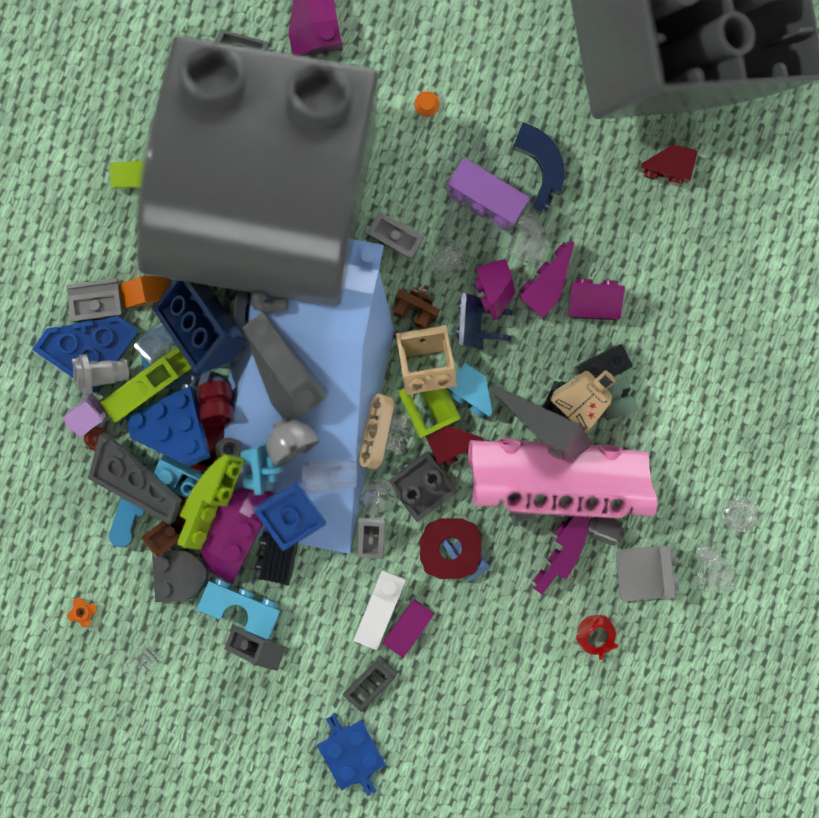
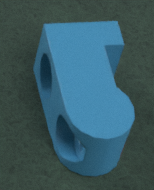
[109,498,146,547]

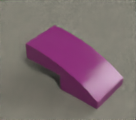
[382,599,435,658]

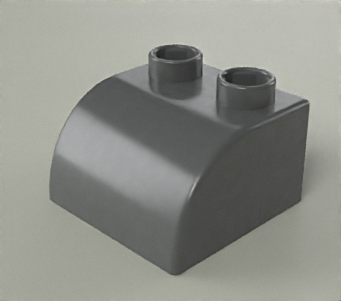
[571,0,819,119]
[137,36,379,307]

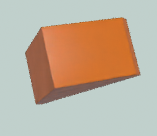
[119,275,171,309]

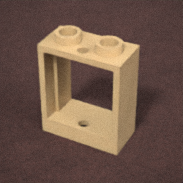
[396,325,457,394]

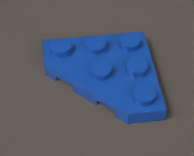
[32,316,140,393]
[126,386,210,467]

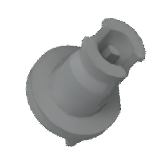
[72,354,129,396]

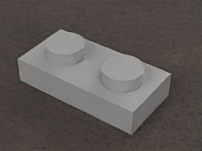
[367,212,424,260]

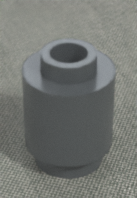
[587,516,625,546]

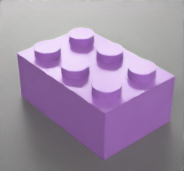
[447,158,530,231]

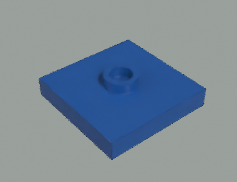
[253,481,326,551]

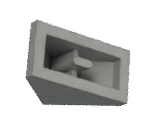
[357,518,385,559]

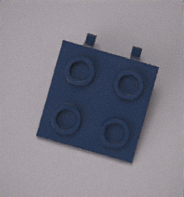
[456,293,513,349]

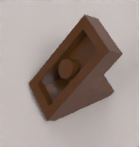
[141,506,186,559]

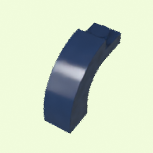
[512,122,565,215]

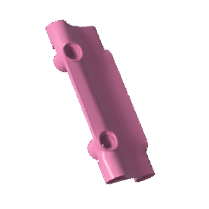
[468,438,657,518]

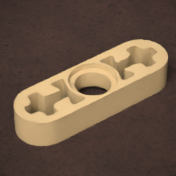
[359,394,394,469]

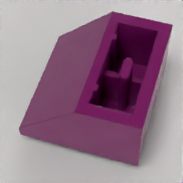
[568,279,625,321]

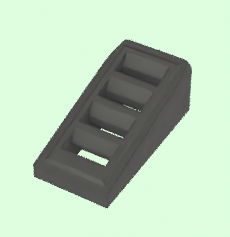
[342,655,398,712]

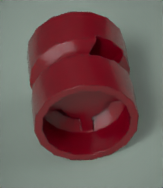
[198,381,234,426]

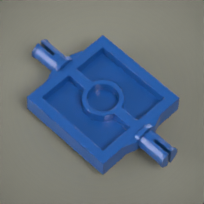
[316,714,386,796]

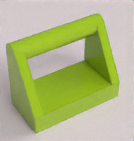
[398,388,461,438]

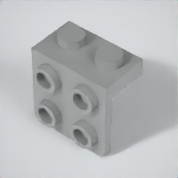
[616,545,679,601]

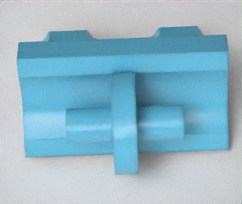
[240,443,284,495]

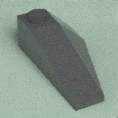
[242,312,328,421]
[491,385,592,460]

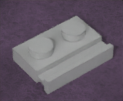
[66,278,123,322]

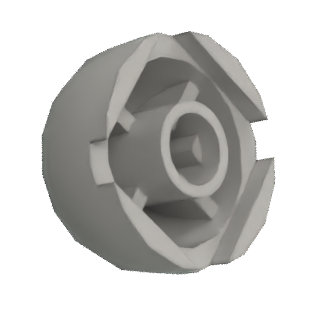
[266,418,319,466]

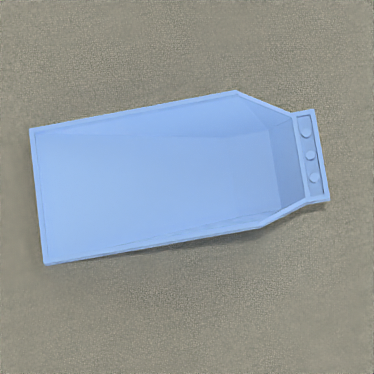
[223,239,394,554]

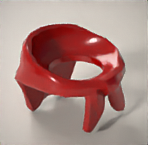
[576,615,619,660]

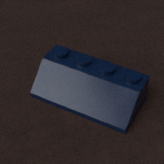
[153,279,247,375]

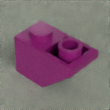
[474,258,515,320]

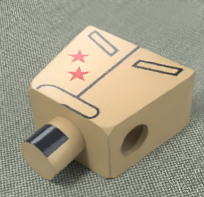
[551,370,616,433]

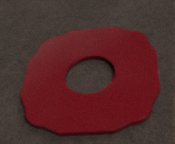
[420,518,481,579]

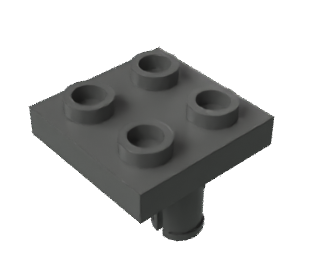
[386,451,458,522]

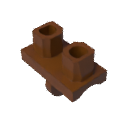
[392,285,440,329]

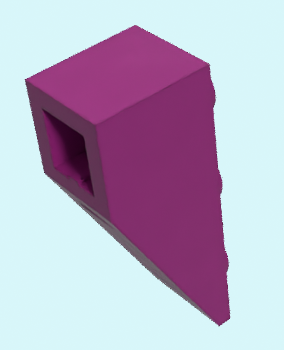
[519,240,574,319]

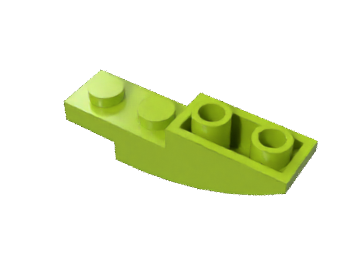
[99,347,192,424]
[177,454,245,550]

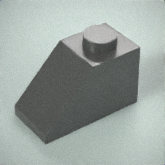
[224,625,286,671]

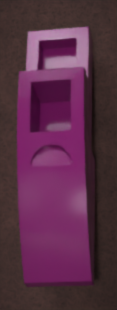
[532,500,590,595]

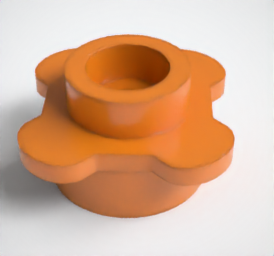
[67,597,97,627]

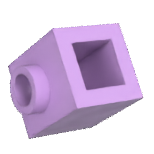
[63,394,107,438]

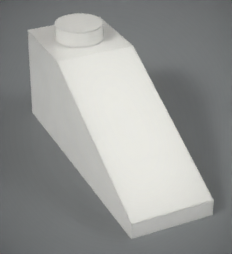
[353,570,406,650]

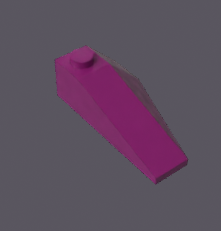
[288,0,343,56]

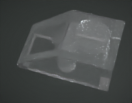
[302,461,357,494]

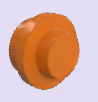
[414,91,440,117]

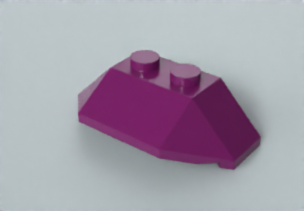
[201,488,275,584]

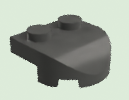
[152,549,209,602]

